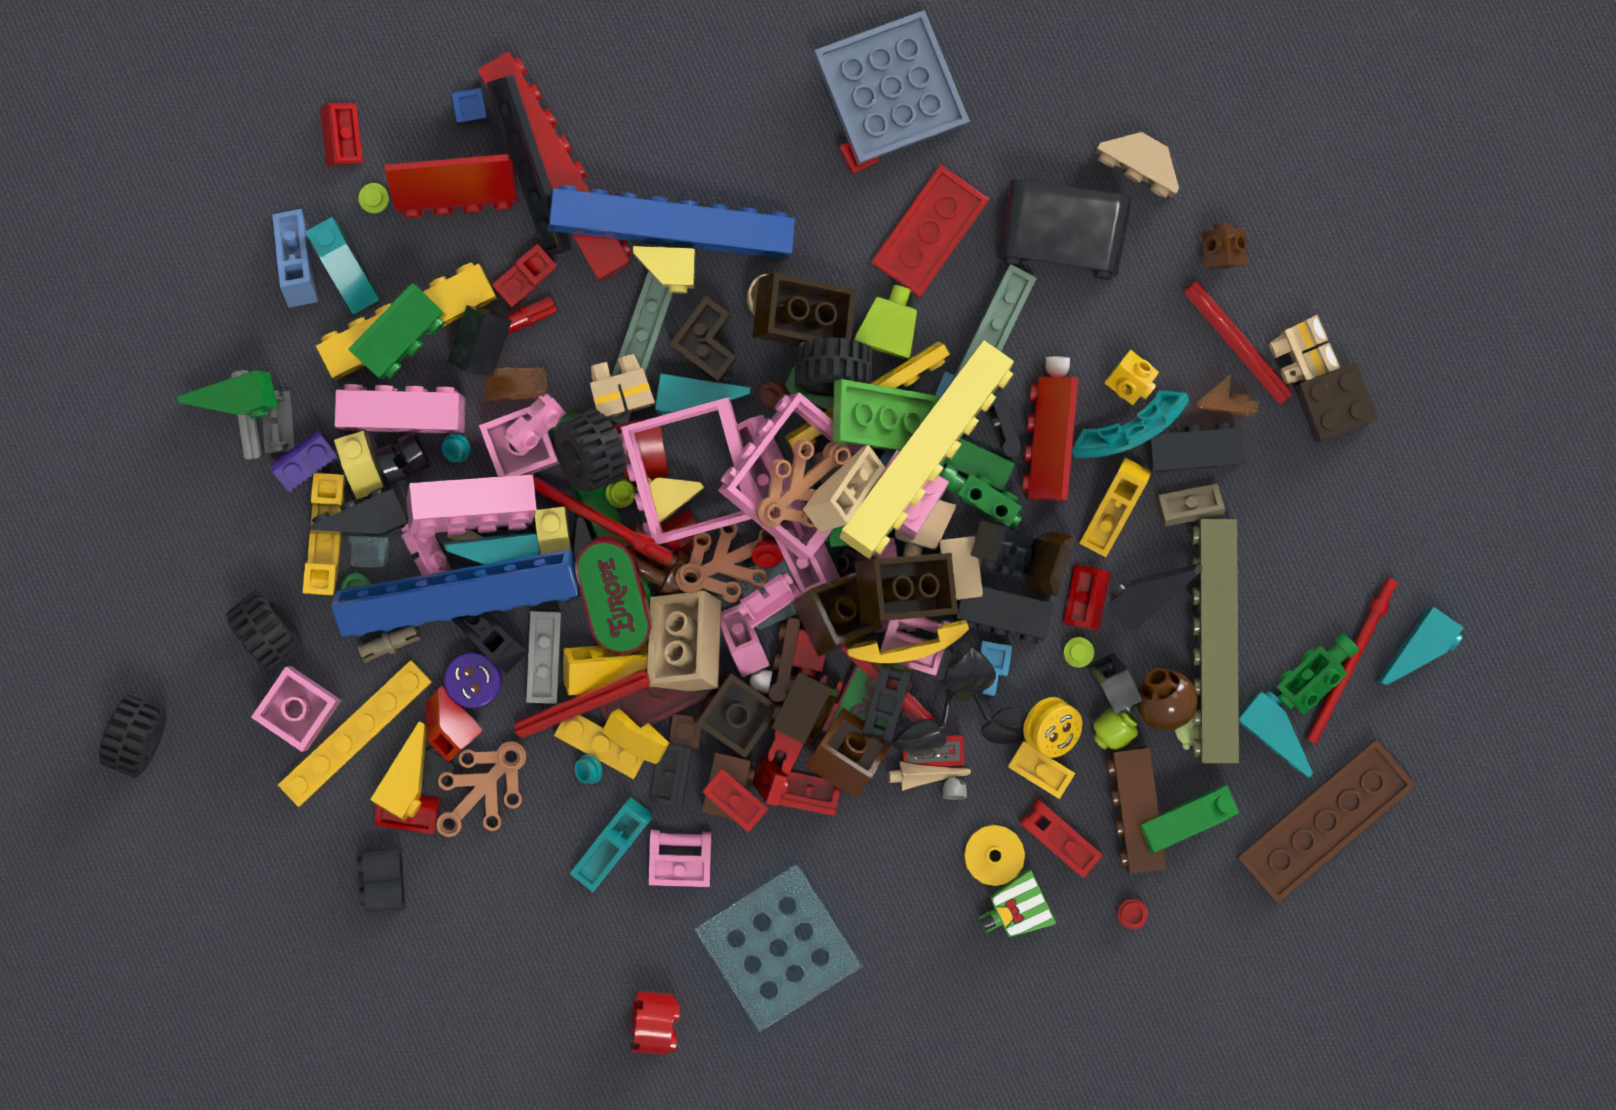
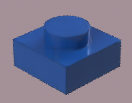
[452,88,488,125]

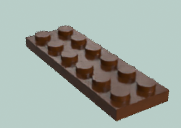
[1237,739,1416,904]

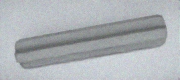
[231,370,262,460]

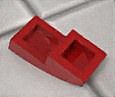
[492,244,557,309]

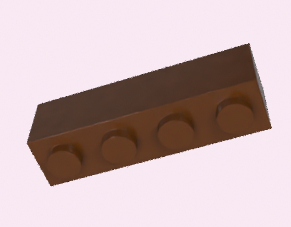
[1107,747,1166,874]

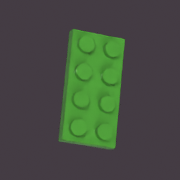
[833,379,938,452]

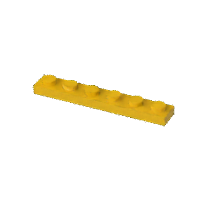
[784,341,950,451]
[278,660,432,807]

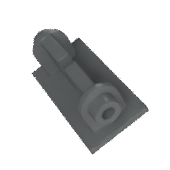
[262,390,295,454]

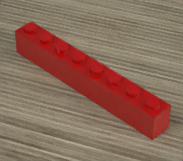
[477,52,633,283]

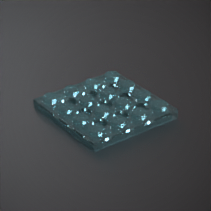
[694,863,862,1032]

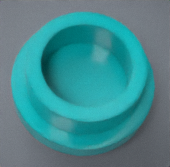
[441,433,471,462]
[574,754,602,784]

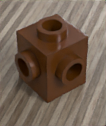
[1202,223,1247,269]

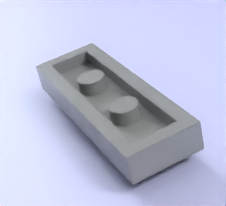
[526,611,561,704]

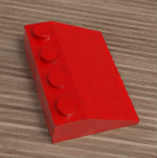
[384,154,519,219]

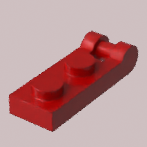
[1019,799,1103,878]

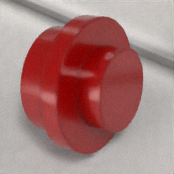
[752,540,782,568]
[1117,899,1148,929]

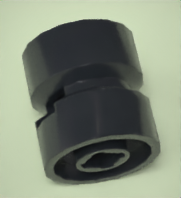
[375,432,431,485]

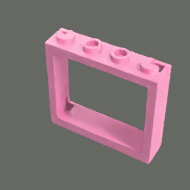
[718,393,882,560]
[618,397,758,545]

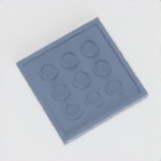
[813,10,970,165]

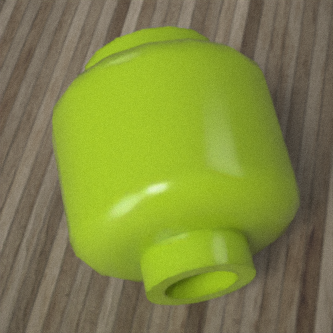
[1093,707,1139,751]

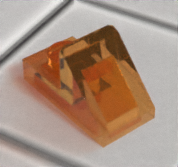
[486,367,547,401]
[1193,375,1259,416]

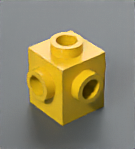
[1105,350,1159,405]

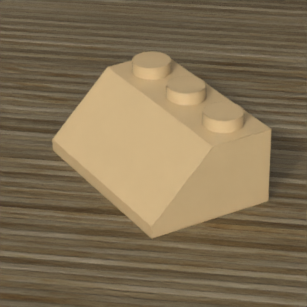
[647,591,721,691]

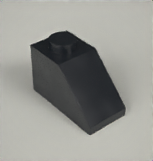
[1087,652,1142,714]

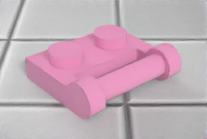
[879,618,952,676]
[649,830,712,887]

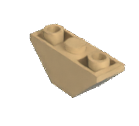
[1095,132,1179,198]

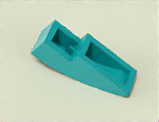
[570,797,654,892]

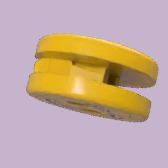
[1023,697,1082,758]

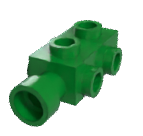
[940,464,1023,530]
[1276,633,1359,715]

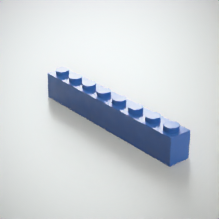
[547,185,795,260]
[331,549,579,637]

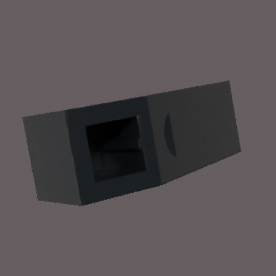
[308,487,408,537]

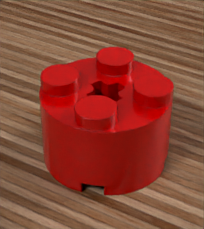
[630,991,680,1055]

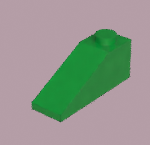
[177,371,278,419]
[1139,785,1239,854]

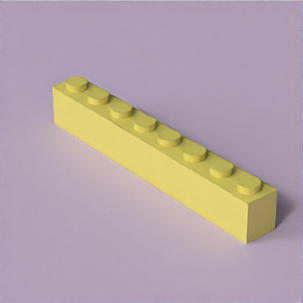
[840,340,1014,559]

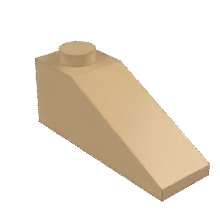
[803,445,885,533]

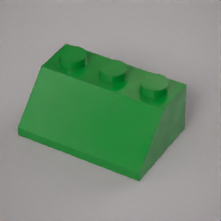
[348,283,446,380]

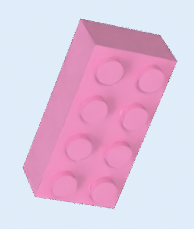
[335,384,465,434]
[406,475,537,538]

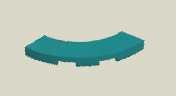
[1072,391,1189,458]

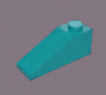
[305,217,380,315]
[655,374,751,416]
[443,531,539,564]
[1376,607,1464,685]
[1239,691,1313,778]

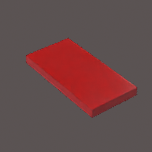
[871,164,990,298]

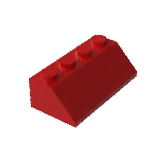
[1022,377,1078,502]

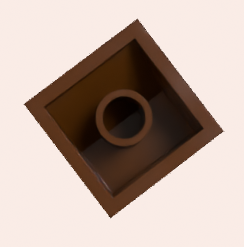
[806,708,891,799]

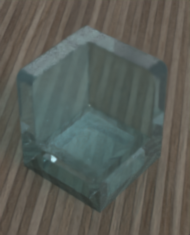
[349,536,389,568]

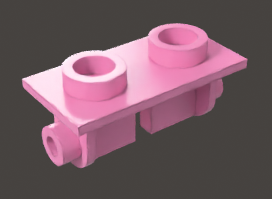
[504,394,566,456]
[401,524,452,575]
[736,572,802,629]

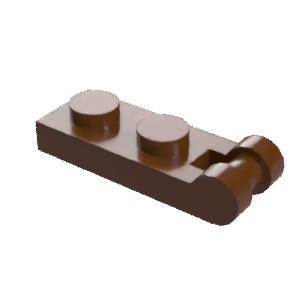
[769,617,801,702]

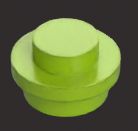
[359,183,389,214]
[605,478,635,508]
[1064,637,1094,668]

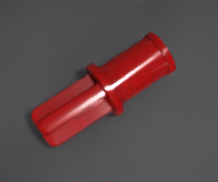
[505,297,557,335]

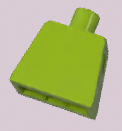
[854,285,917,361]

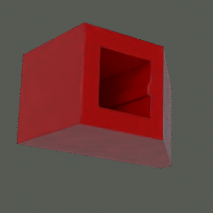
[426,686,483,762]

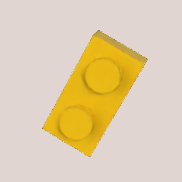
[1007,741,1075,799]

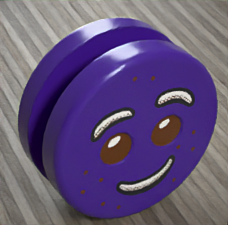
[444,652,502,708]

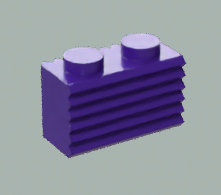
[271,428,337,492]

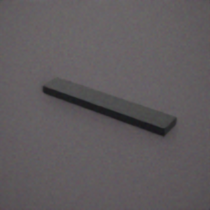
[487,74,572,256]

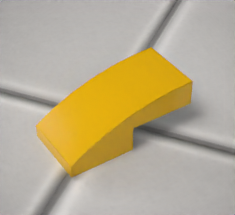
[602,708,669,764]

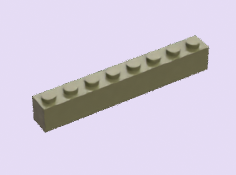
[1191,519,1239,763]

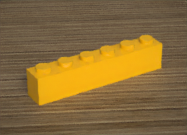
[316,263,498,381]

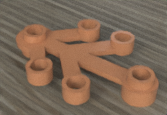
[755,440,851,527]
[675,523,777,603]
[437,741,526,837]

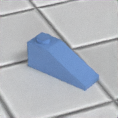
[272,209,318,308]

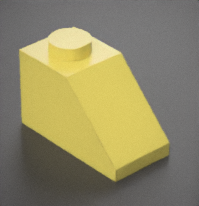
[633,246,696,293]
[334,431,386,500]
[633,477,705,524]
[535,507,573,556]

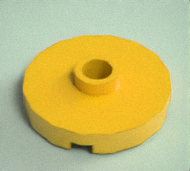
[964,825,1025,886]

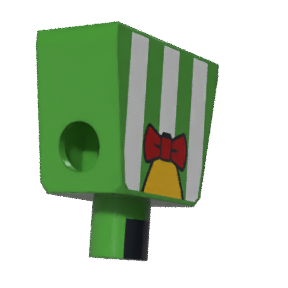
[979,869,1056,937]

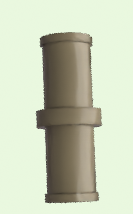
[358,625,421,663]

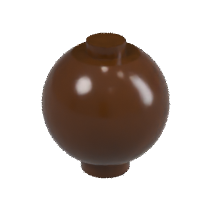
[1137,668,1198,731]

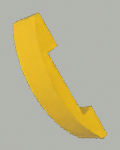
[303,473,345,596]
[846,620,969,663]

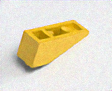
[1079,457,1152,557]
[563,644,648,696]
[370,721,427,822]

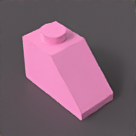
[720,605,770,677]

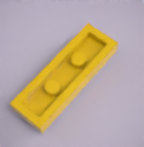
[554,715,644,779]

